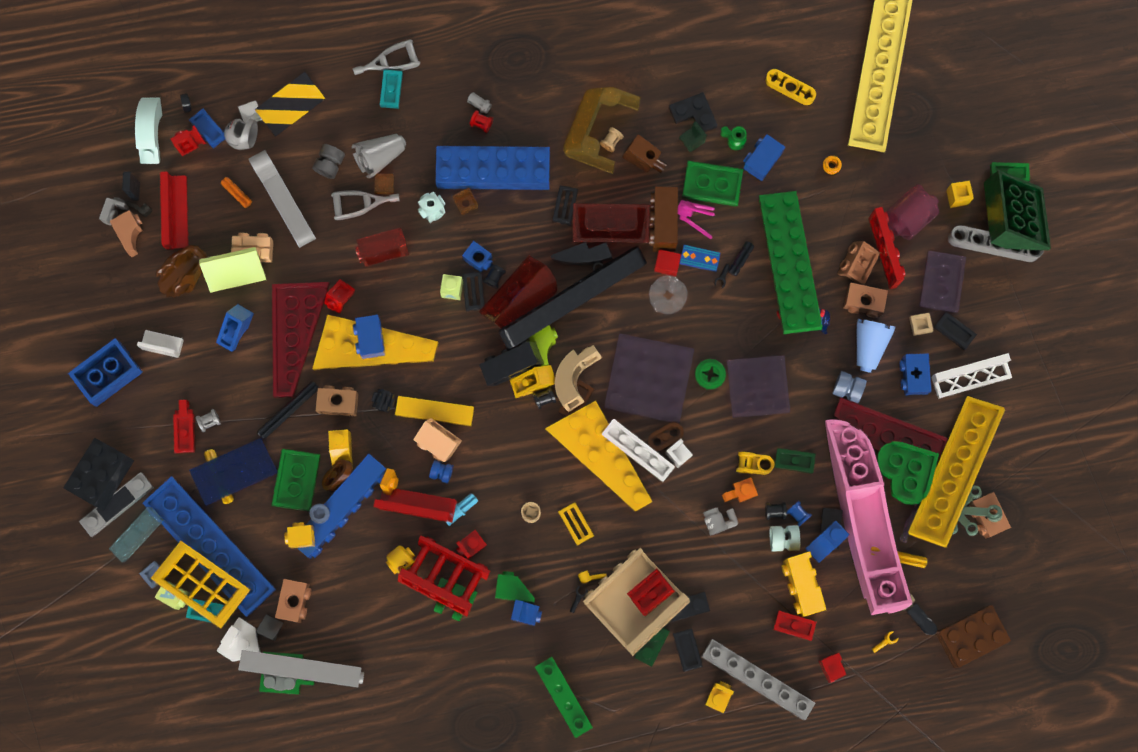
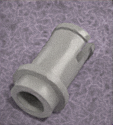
[467,92,492,114]

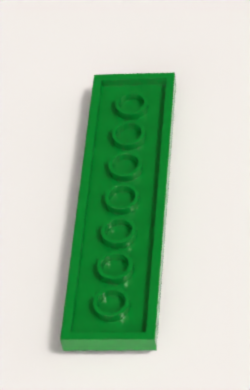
[759,191,823,334]

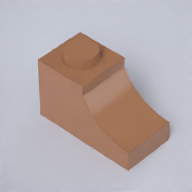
[110,210,143,257]

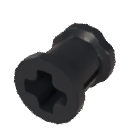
[483,264,506,289]
[532,387,556,409]
[765,502,787,520]

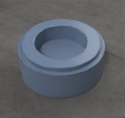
[309,504,330,524]

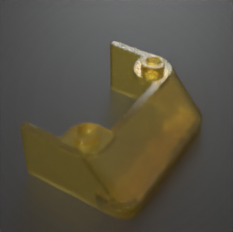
[564,87,641,174]

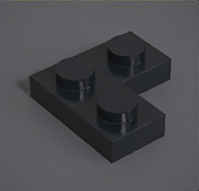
[669,92,718,134]

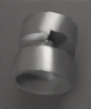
[312,144,345,179]

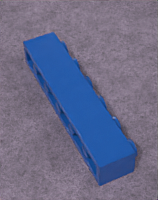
[297,454,386,559]

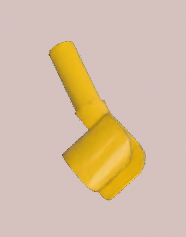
[578,570,607,584]
[872,631,899,653]

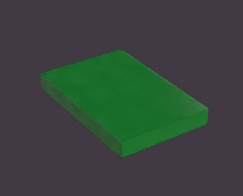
[682,161,743,206]
[272,449,321,512]

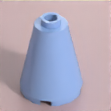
[857,319,895,373]

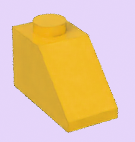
[510,365,555,398]
[328,429,353,471]

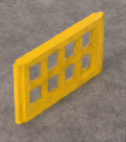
[151,541,250,628]

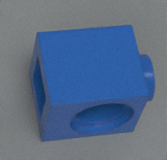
[462,241,493,273]

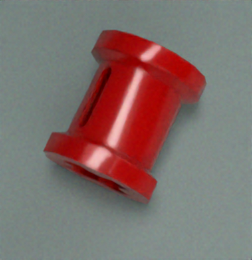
[469,110,493,133]

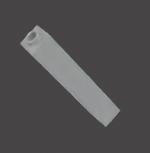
[238,650,364,687]

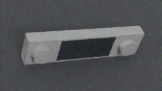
[79,472,154,537]

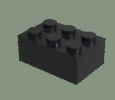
[63,438,134,511]

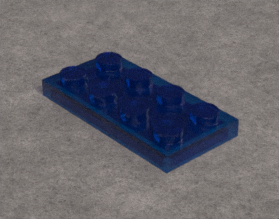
[189,438,277,506]

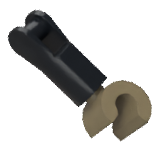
[903,594,937,635]

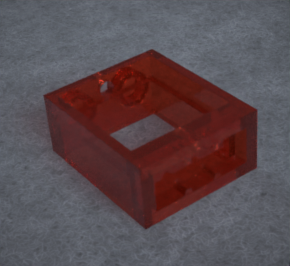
[355,227,409,267]

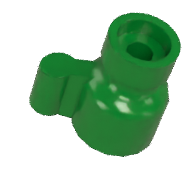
[720,126,747,151]

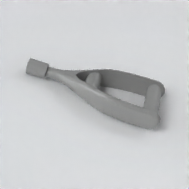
[353,40,420,75]
[331,190,400,220]

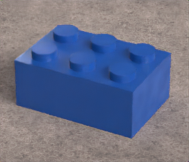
[68,338,143,407]

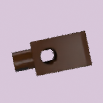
[622,134,667,173]

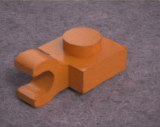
[722,477,758,503]

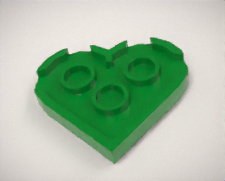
[876,441,939,505]

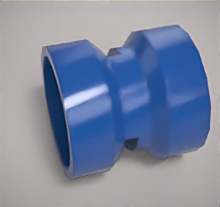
[429,460,454,484]

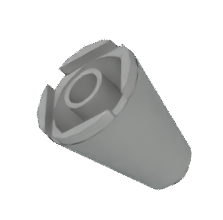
[352,134,406,178]

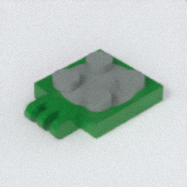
[259,652,314,694]

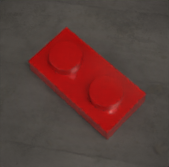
[773,611,817,641]

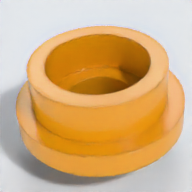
[823,156,842,174]

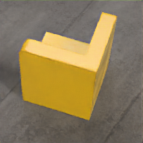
[947,180,974,208]

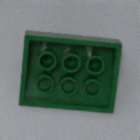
[984,170,1051,250]

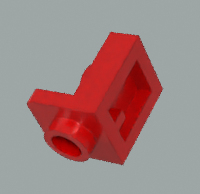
[325,279,355,314]
[456,530,487,559]

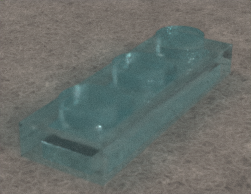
[109,506,164,562]

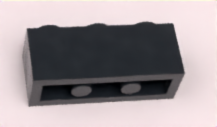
[479,340,544,386]

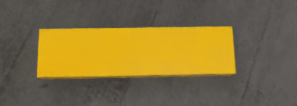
[395,396,474,426]

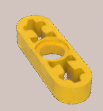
[765,69,816,105]

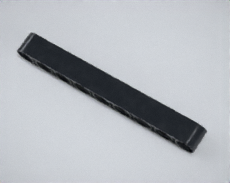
[498,246,647,349]

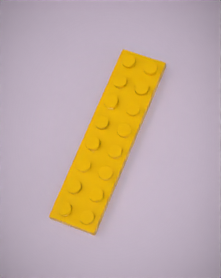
[908,396,1005,548]

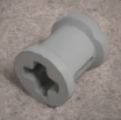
[196,409,221,432]

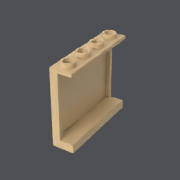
[583,548,690,656]

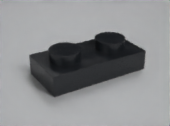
[672,592,710,622]

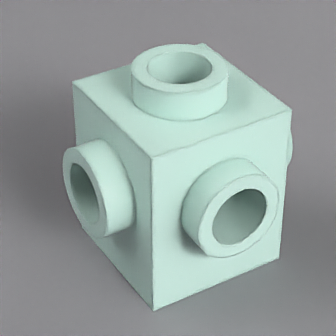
[417,192,446,223]

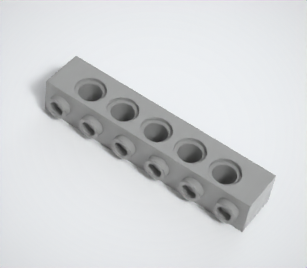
[701,639,815,720]

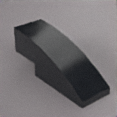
[550,242,613,265]

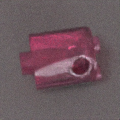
[886,184,939,240]

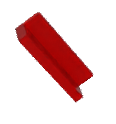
[160,171,189,250]
[373,489,457,523]

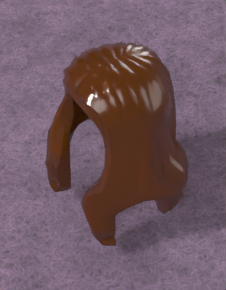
[156,245,208,298]

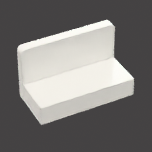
[137,330,184,358]

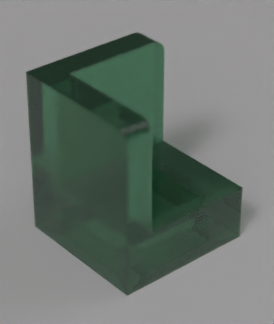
[679,121,707,153]

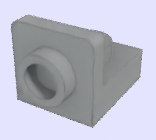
[99,197,129,225]

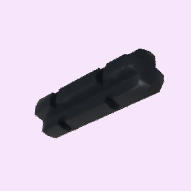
[728,241,754,276]

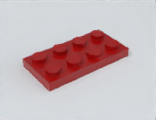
[868,207,905,289]

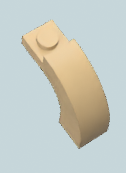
[555,345,602,412]

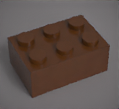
[649,187,678,252]
[936,605,1011,668]

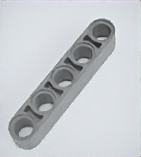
[948,226,1044,262]

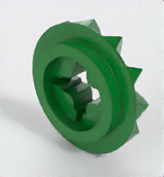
[695,359,726,389]

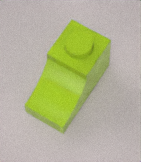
[529,325,558,367]

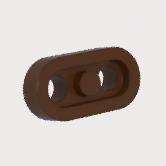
[647,423,684,452]
[322,459,352,492]

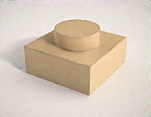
[909,313,933,336]

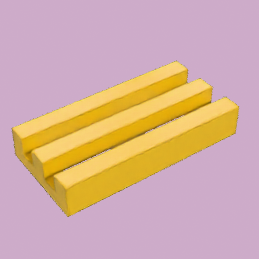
[558,502,594,546]

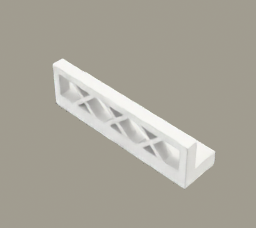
[931,353,1012,399]
[602,419,675,482]

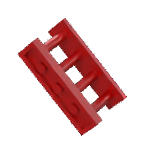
[398,536,490,617]

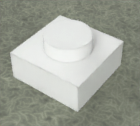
[238,100,262,123]

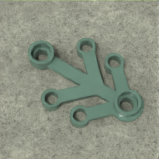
[952,486,1003,536]

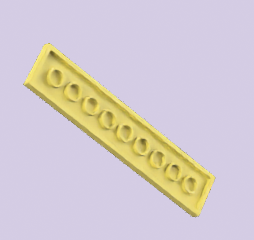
[848,0,912,152]

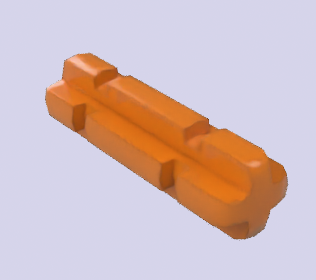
[221,177,252,208]

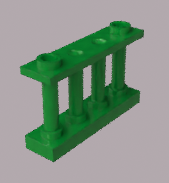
[535,657,593,738]

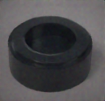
[180,93,192,113]

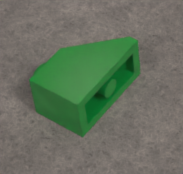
[495,571,535,603]

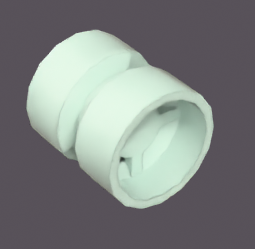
[770,525,800,552]

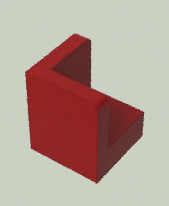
[654,250,681,276]
[819,653,846,683]

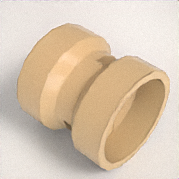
[521,502,541,523]

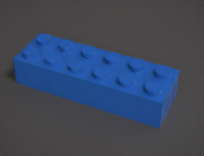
[436,146,550,190]

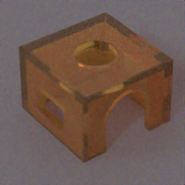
[452,188,478,215]

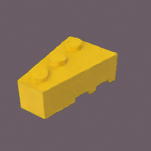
[781,552,826,617]

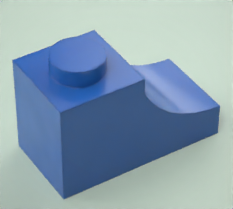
[216,304,254,352]
[805,521,850,563]
[511,600,542,626]

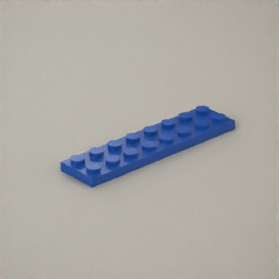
[143,476,276,617]

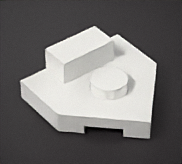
[217,617,261,662]

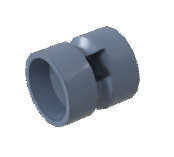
[832,371,867,404]

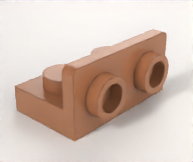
[838,241,880,285]

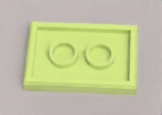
[199,247,266,293]

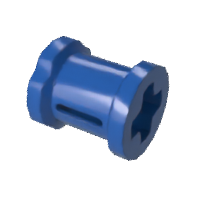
[787,501,812,526]

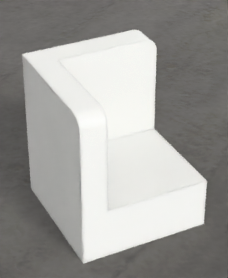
[665,439,693,468]

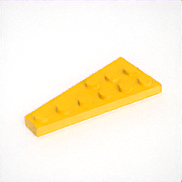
[312,315,438,370]
[545,401,652,511]

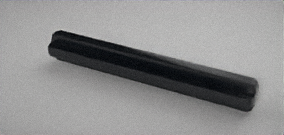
[257,381,319,439]

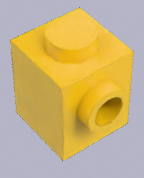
[284,522,315,548]

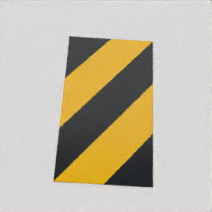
[255,72,325,137]

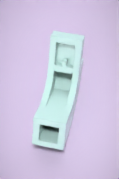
[135,98,162,164]

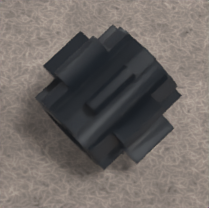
[371,389,396,412]

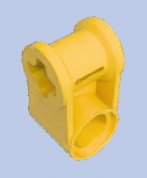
[736,452,774,475]

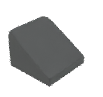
[256,615,284,641]

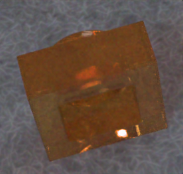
[375,174,394,194]

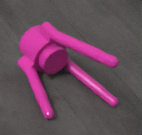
[678,200,715,239]

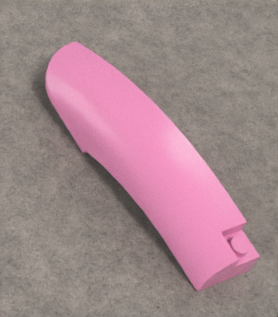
[825,420,912,615]

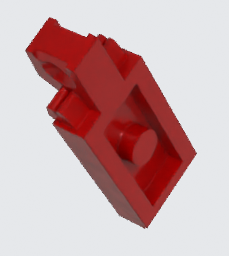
[173,400,195,454]

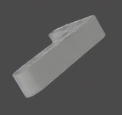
[248,150,316,248]

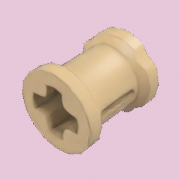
[600,127,624,152]

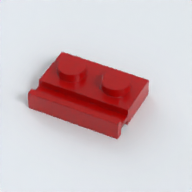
[170,125,206,157]
[627,568,675,617]

